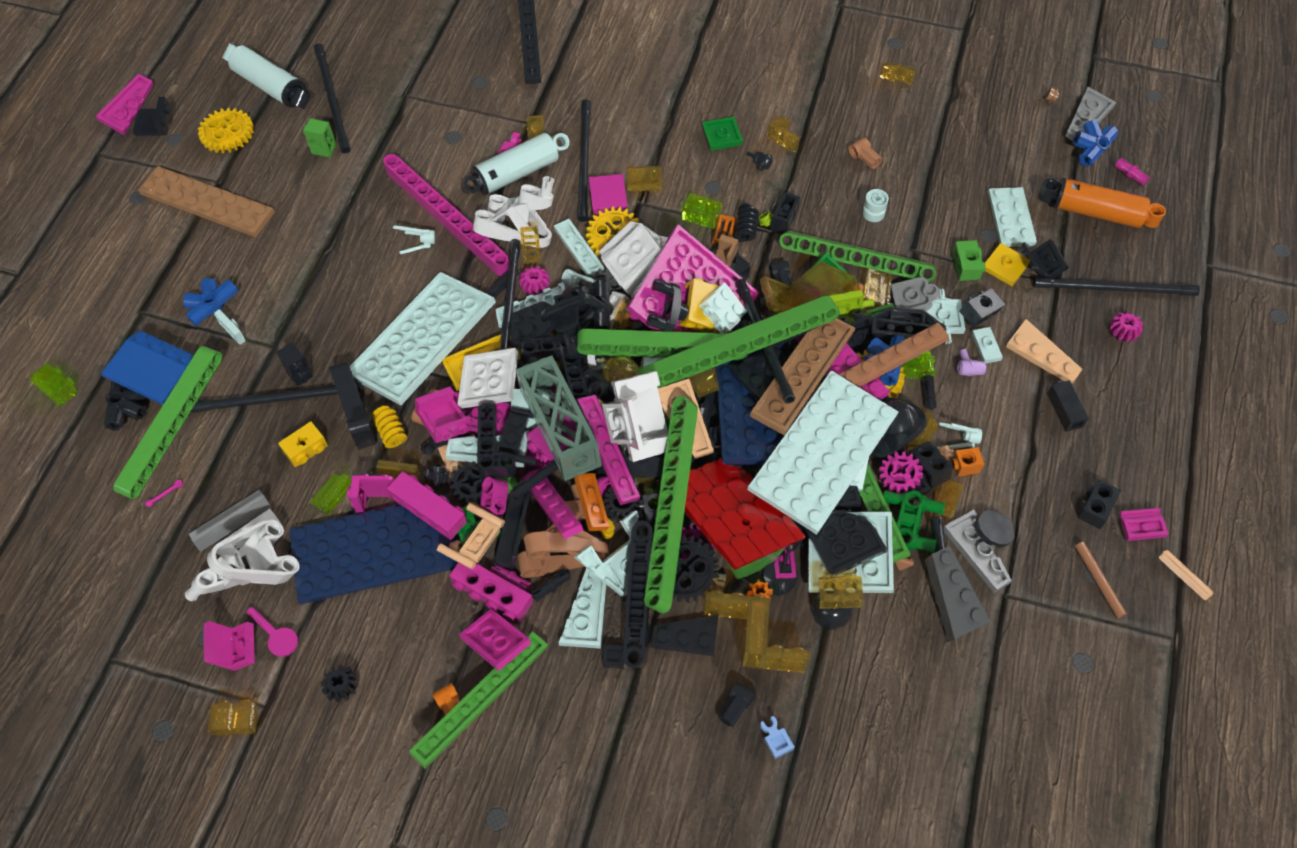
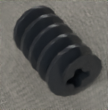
[734,203,759,242]

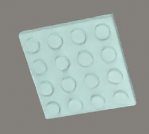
[809,512,894,593]

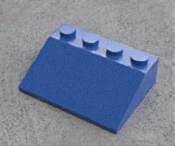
[101,331,194,405]

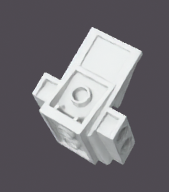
[599,221,668,297]
[602,371,668,462]

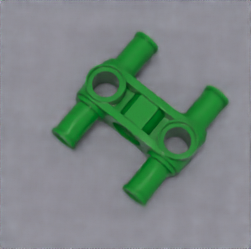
[884,490,946,553]

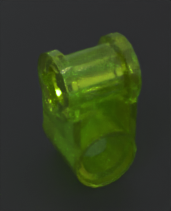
[901,354,937,378]

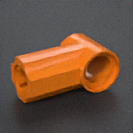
[432,683,460,716]

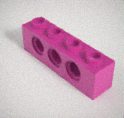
[449,563,534,623]

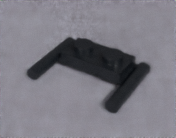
[497,406,550,466]

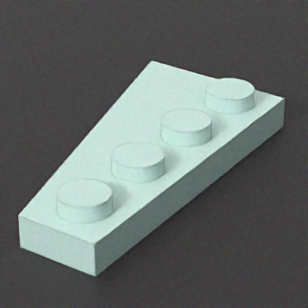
[559,568,607,648]

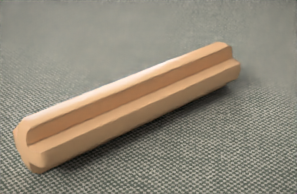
[1159,550,1213,600]

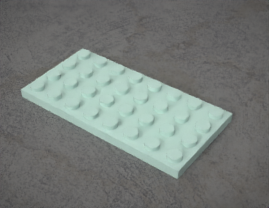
[350,272,496,405]
[747,371,898,535]

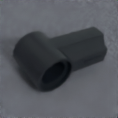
[769,261,794,296]
[717,681,757,727]

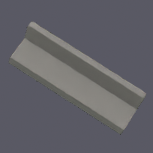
[189,490,271,552]

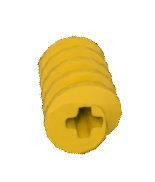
[371,406,407,448]

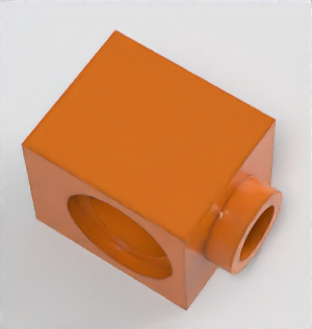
[951,447,984,477]

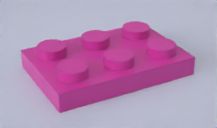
[459,609,531,671]

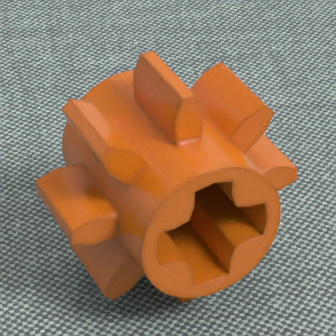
[747,579,773,607]

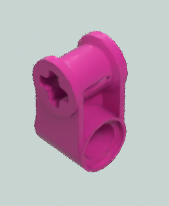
[480,477,509,516]

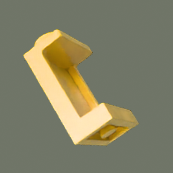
[679,278,719,333]

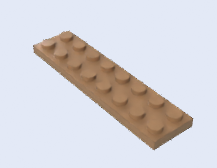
[138,166,275,237]
[750,318,855,435]

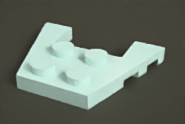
[574,511,644,596]

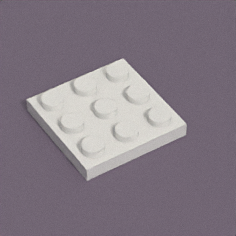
[458,348,518,408]

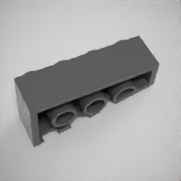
[925,546,991,643]

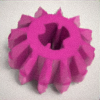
[519,265,550,295]
[1109,311,1144,343]

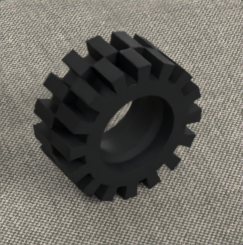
[603,488,640,523]

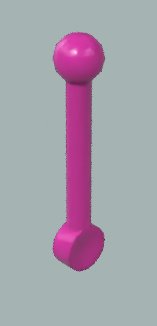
[145,480,183,507]

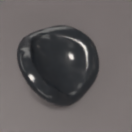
[870,398,927,458]

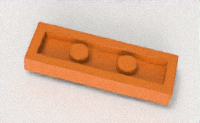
[574,473,610,531]

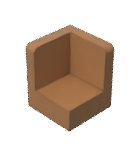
[715,234,738,267]

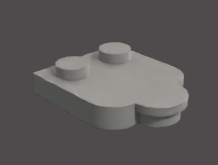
[891,277,940,311]

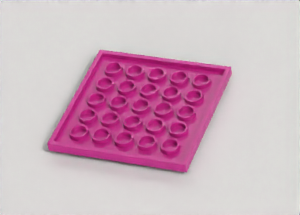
[626,224,759,375]

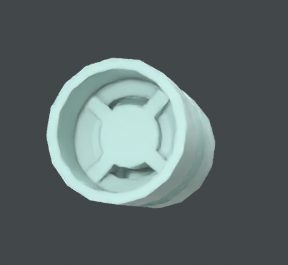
[862,189,889,222]

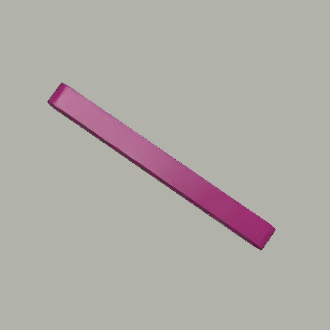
[383,154,509,276]

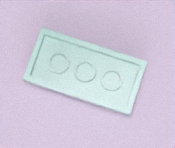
[987,187,1037,247]

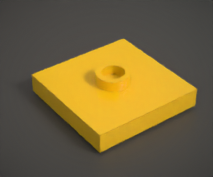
[985,243,1031,287]

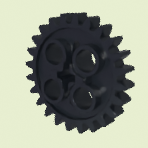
[672,535,720,604]

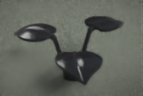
[763,531,809,596]

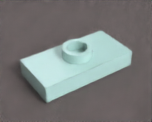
[214,309,245,345]
[971,327,1003,363]

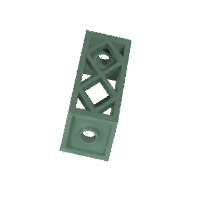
[516,356,602,481]

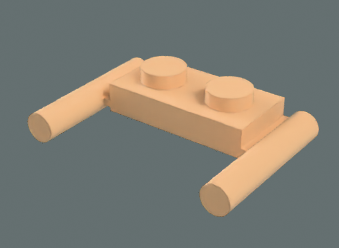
[437,503,505,569]

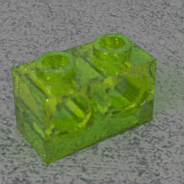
[682,193,722,229]
[29,363,78,407]

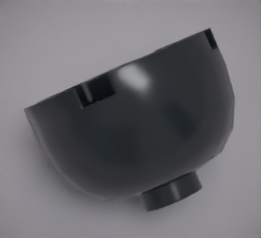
[811,591,853,630]

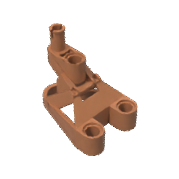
[517,484,609,578]

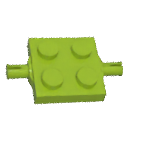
[830,290,874,319]

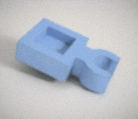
[760,716,795,759]

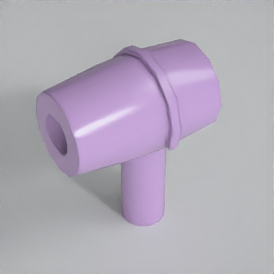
[957,349,986,376]

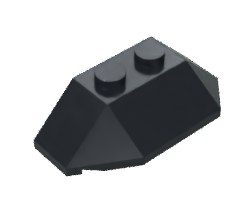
[871,307,946,346]

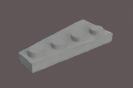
[944,510,1012,593]

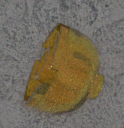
[602,355,640,384]

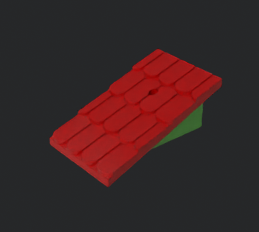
[684,458,806,580]

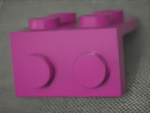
[347,474,394,514]
[203,621,254,671]

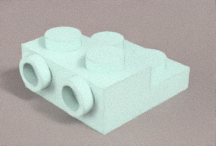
[699,283,747,334]

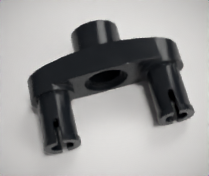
[646,278,689,332]
[584,368,616,403]

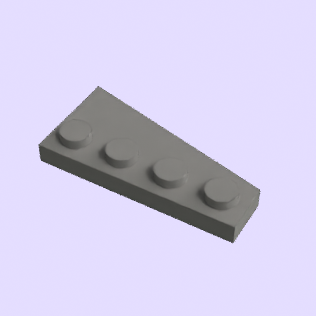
[1066,87,1116,140]

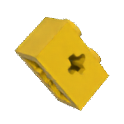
[278,422,328,468]

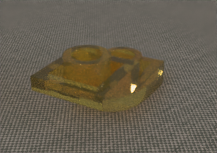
[880,63,917,85]
[937,480,964,519]

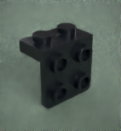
[133,97,172,136]
[1021,239,1069,279]

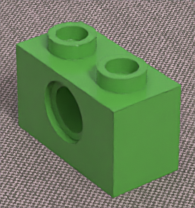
[303,118,337,158]
[952,240,985,281]

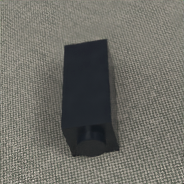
[1047,380,1089,432]

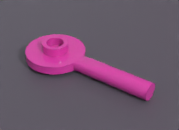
[247,607,298,657]

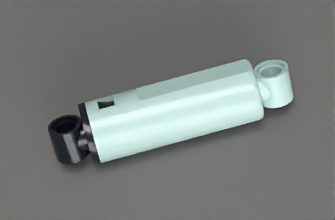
[222,43,312,109]
[460,133,569,196]

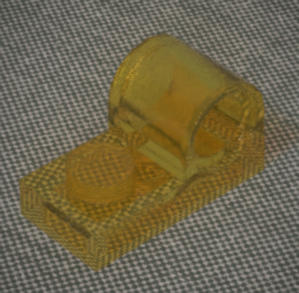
[767,117,800,152]

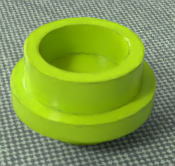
[758,211,773,227]

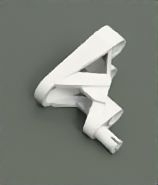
[473,176,554,248]
[185,520,299,601]

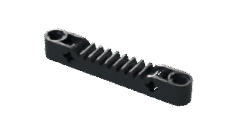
[623,521,654,670]

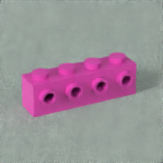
[387,471,467,540]

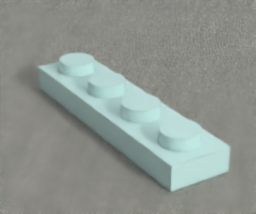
[554,219,604,277]

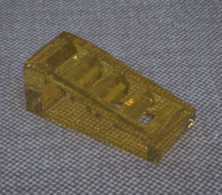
[520,226,541,263]

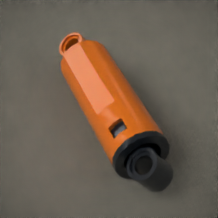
[1038,177,1166,228]

